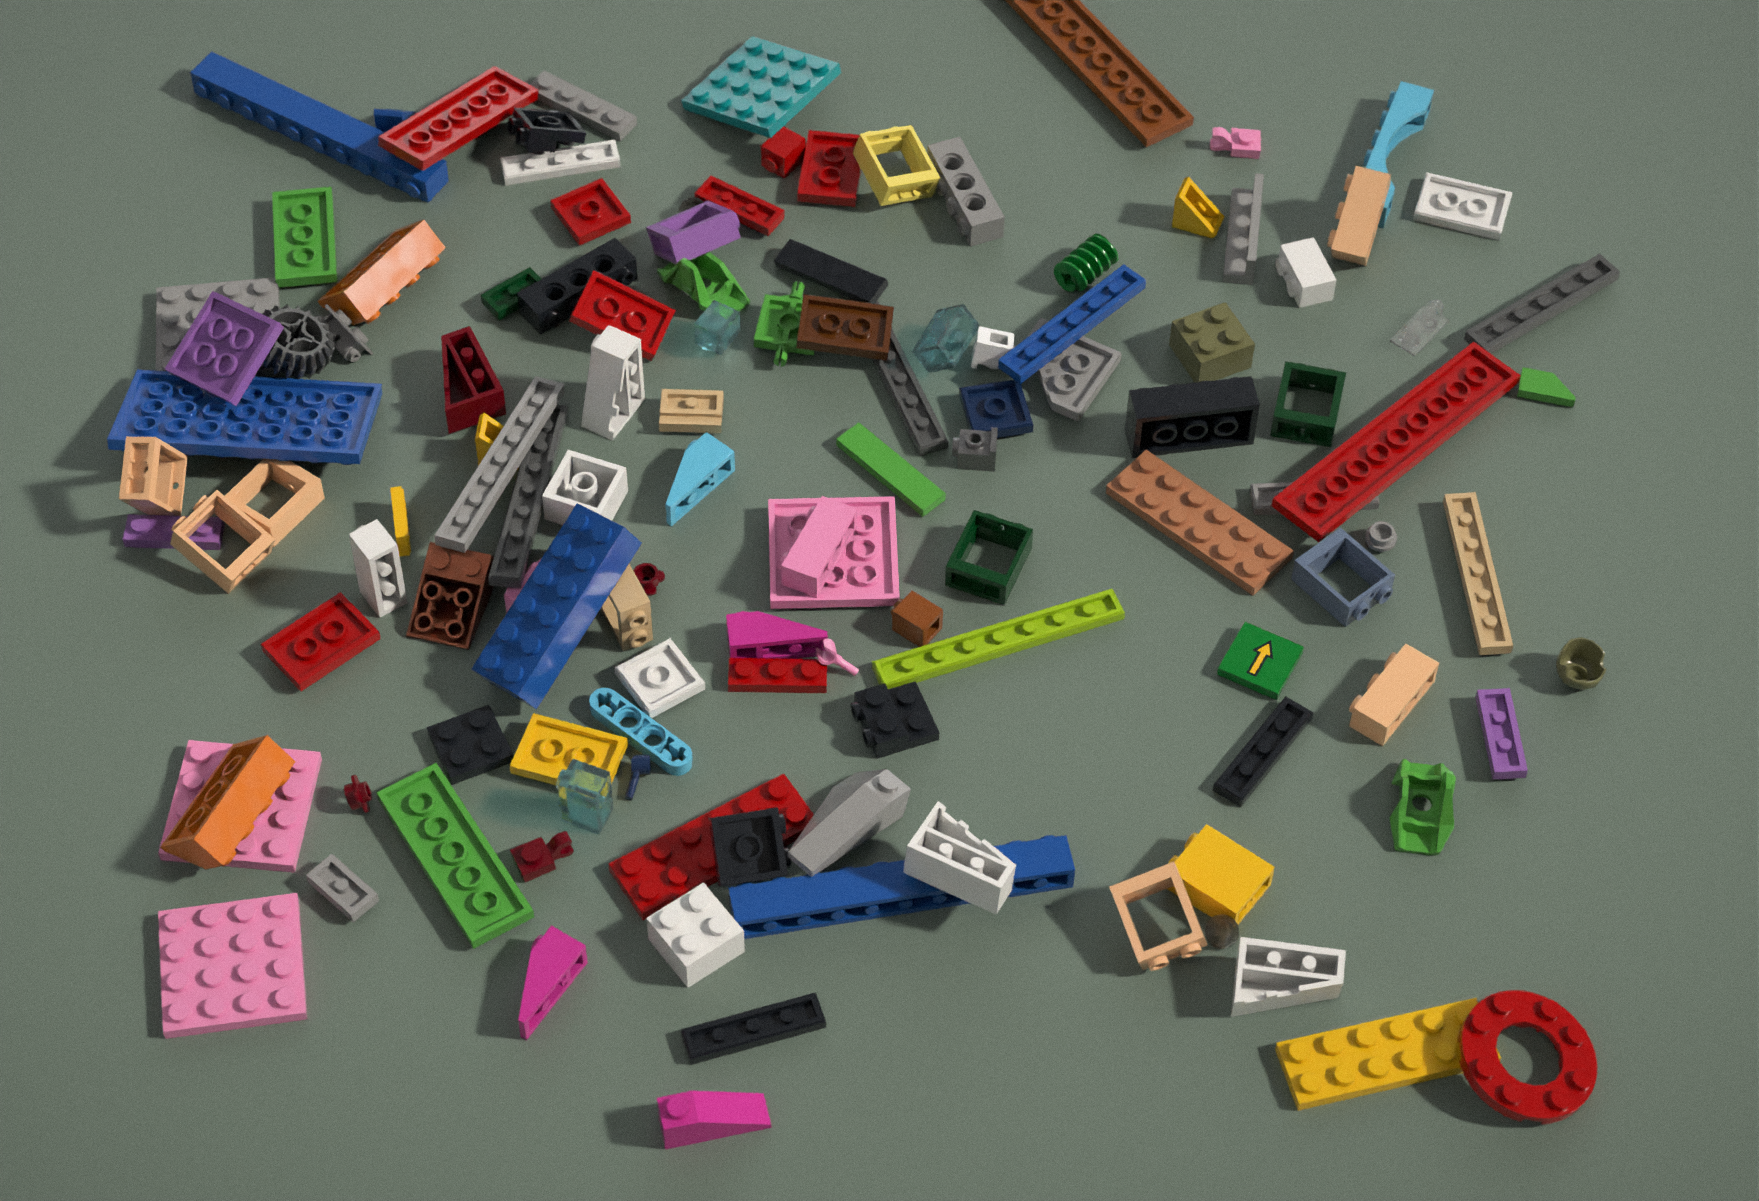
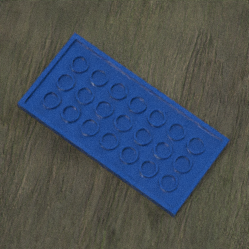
[107,370,382,465]

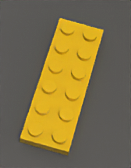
[1275,998,1501,1111]

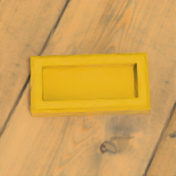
[390,486,412,557]

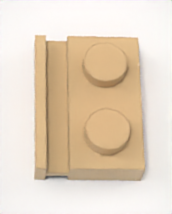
[659,389,724,433]

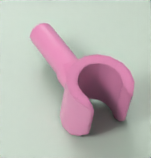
[816,639,859,676]

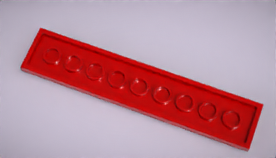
[1271,341,1521,543]

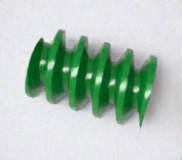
[1053,233,1118,292]

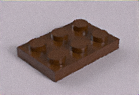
[796,294,894,361]

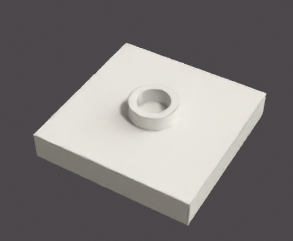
[614,638,705,718]

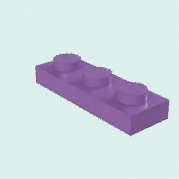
[123,514,225,550]
[1475,688,1528,780]

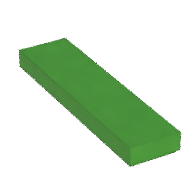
[836,422,946,517]

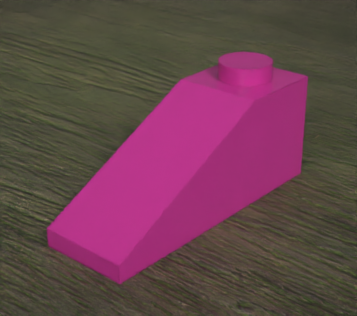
[726,611,828,659]
[518,926,588,1041]
[657,1091,771,1150]

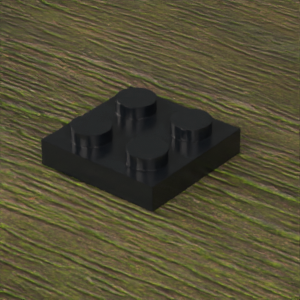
[427,705,514,785]

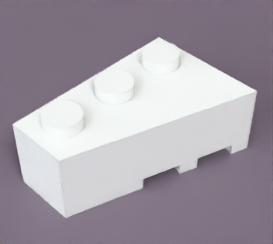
[1231,937,1346,1017]

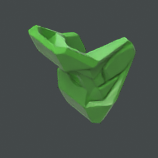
[657,252,750,322]
[1389,759,1456,856]

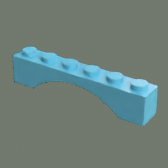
[1363,81,1434,228]

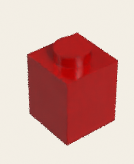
[761,126,806,179]

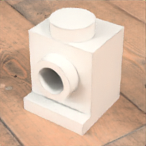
[971,326,1016,369]

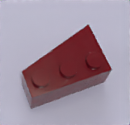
[441,326,507,434]

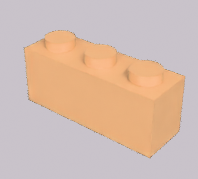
[1327,166,1391,266]
[1349,644,1439,746]

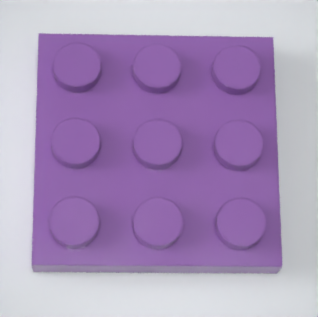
[165,291,284,406]

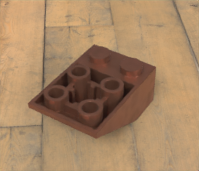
[406,542,494,650]

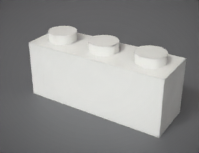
[349,519,408,618]

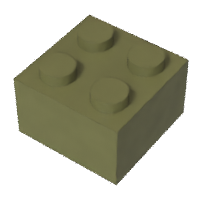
[1169,302,1255,383]

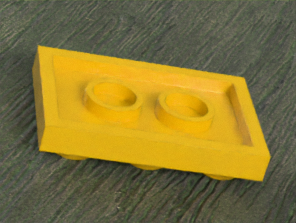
[510,713,628,799]

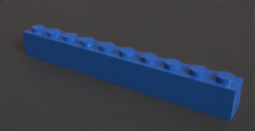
[190,51,449,203]
[729,835,1075,939]

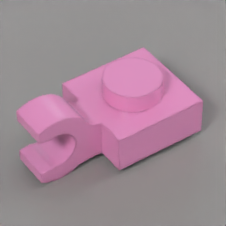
[1210,127,1261,159]

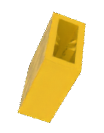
[1168,824,1275,931]

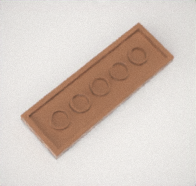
[1106,450,1294,596]

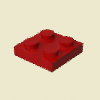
[550,178,631,246]

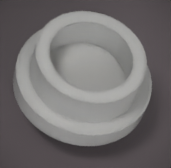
[1365,521,1397,552]

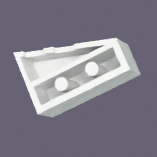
[581,325,645,441]
[903,801,1016,915]

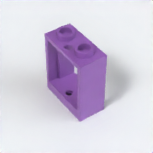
[646,201,741,264]

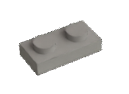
[306,854,379,922]

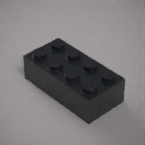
[1125,376,1260,458]

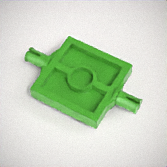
[754,281,815,367]

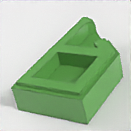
[1517,367,1576,407]

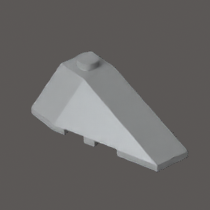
[787,769,911,877]

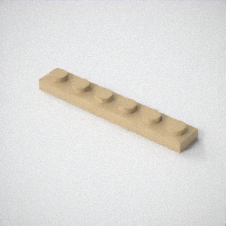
[1443,492,1513,655]

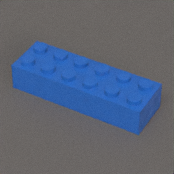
[471,503,642,710]

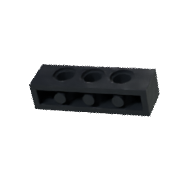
[517,238,638,335]

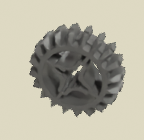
[262,304,335,379]

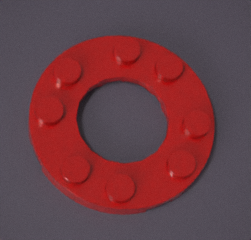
[1457,990,1597,1124]

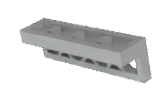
[1223,173,1264,285]

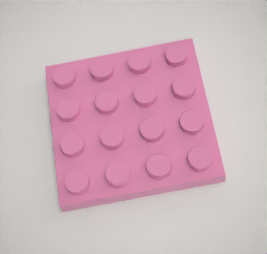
[768,496,900,609]
[158,740,322,873]
[158,893,307,1039]

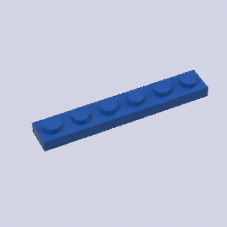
[998,264,1146,384]

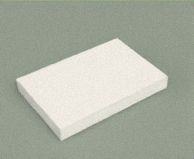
[1413,172,1512,240]

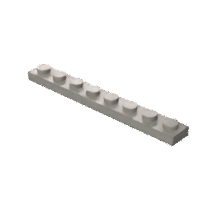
[434,376,564,553]

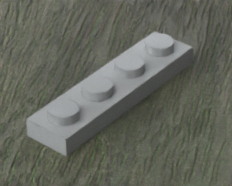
[529,71,637,141]

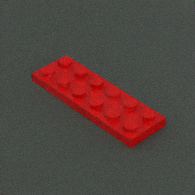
[378,66,539,171]
[608,773,814,921]

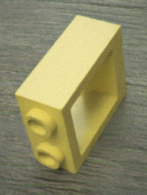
[853,125,940,206]

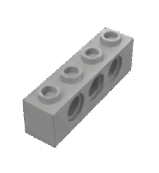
[927,137,1005,246]

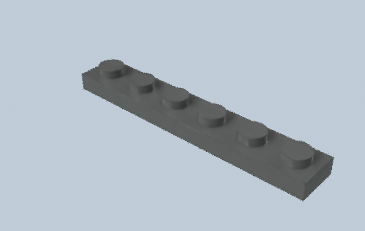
[1464,254,1620,354]

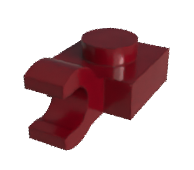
[510,831,574,883]

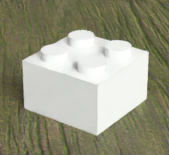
[542,450,628,525]
[646,882,745,988]

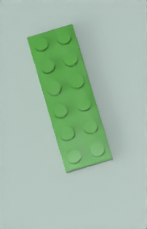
[376,763,534,949]

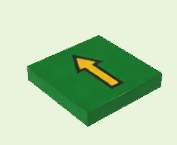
[1217,622,1304,700]

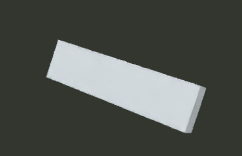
[500,140,621,185]

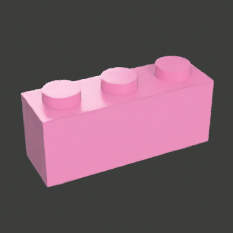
[778,496,857,598]

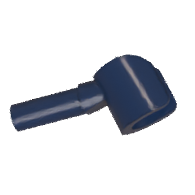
[625,755,651,800]

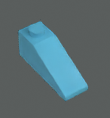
[665,432,735,527]

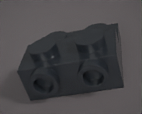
[507,107,586,155]
[850,681,939,759]
[708,808,791,887]

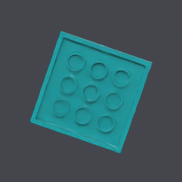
[681,36,841,138]

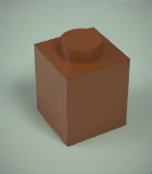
[891,591,943,647]

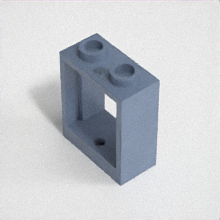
[1291,528,1395,627]

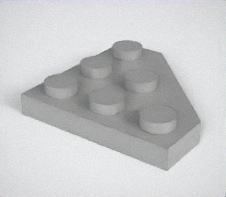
[1027,318,1122,422]

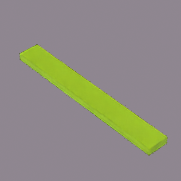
[872,588,1125,689]

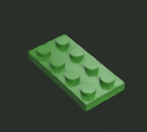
[272,187,337,287]

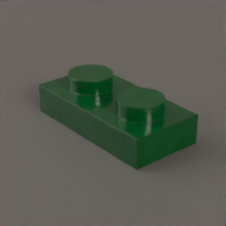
[481,267,542,320]

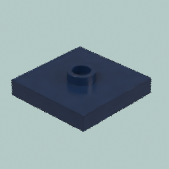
[959,380,1034,438]

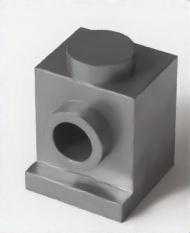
[952,427,998,472]

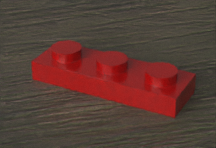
[694,175,785,237]
[728,658,827,693]

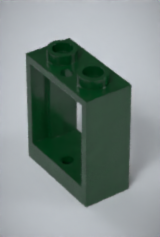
[1270,361,1346,448]
[945,510,1033,605]

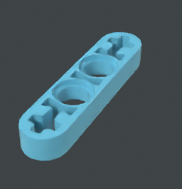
[589,688,693,776]

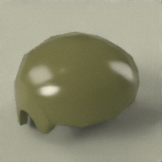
[1556,637,1607,690]

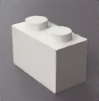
[1275,237,1336,308]

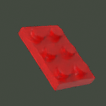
[797,130,862,207]
[569,270,676,362]
[261,592,381,692]

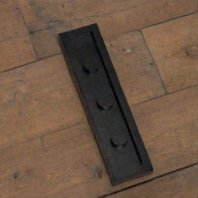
[774,239,889,304]
[1213,696,1314,808]
[681,992,826,1065]

